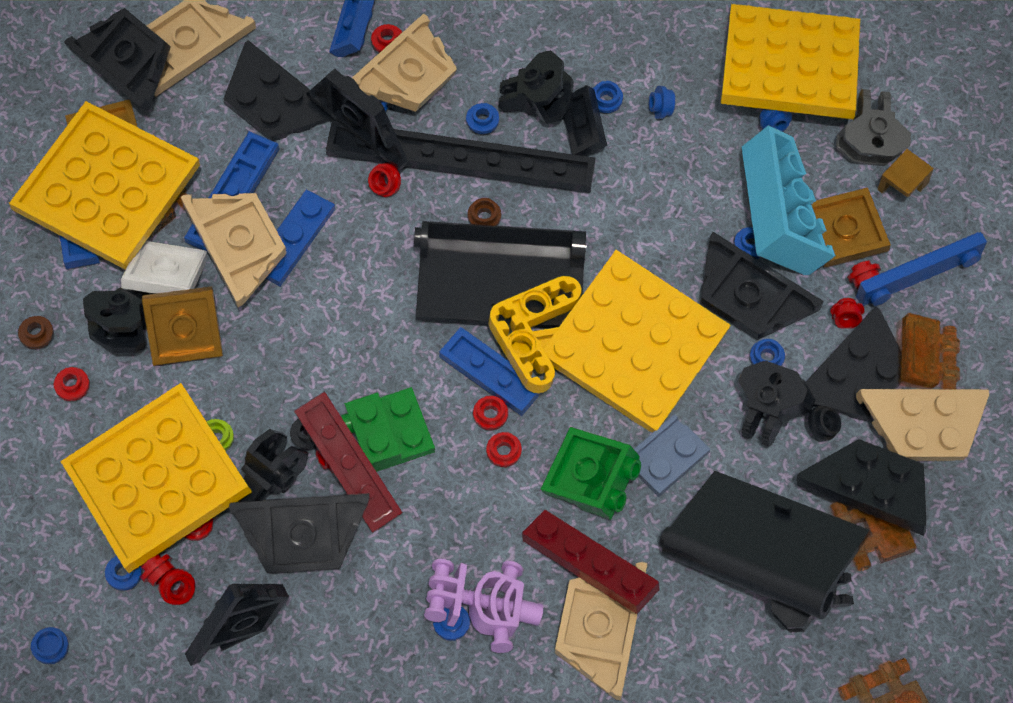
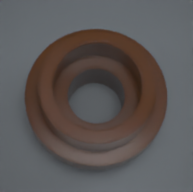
[468,198,501,226]
[18,316,54,349]

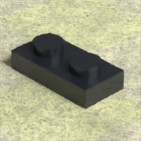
[564,85,607,156]

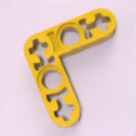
[488,276,581,393]

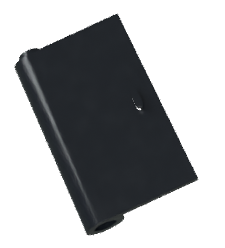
[414,221,586,328]
[659,471,870,619]

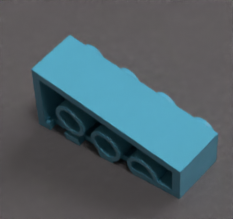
[742,125,835,275]

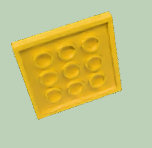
[721,4,860,119]
[9,101,200,270]
[543,250,731,433]
[60,383,252,573]

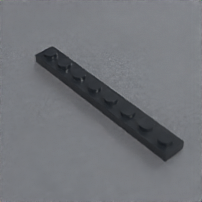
[326,120,596,193]

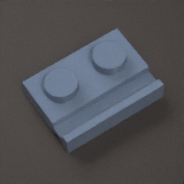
[634,414,710,497]

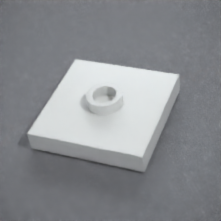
[121,241,207,294]

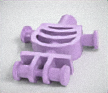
[424,559,543,653]

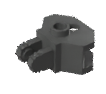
[836,89,911,166]

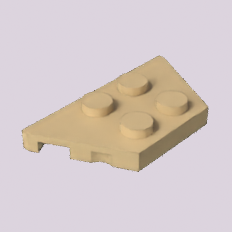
[147,0,256,97]
[352,14,457,112]
[181,193,287,307]
[856,389,989,461]
[555,562,647,701]

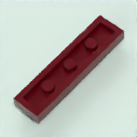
[294,391,403,533]
[522,510,660,614]

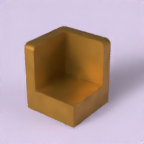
[877,149,934,197]

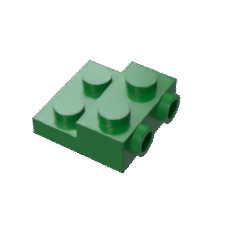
[340,387,435,472]
[541,427,641,520]

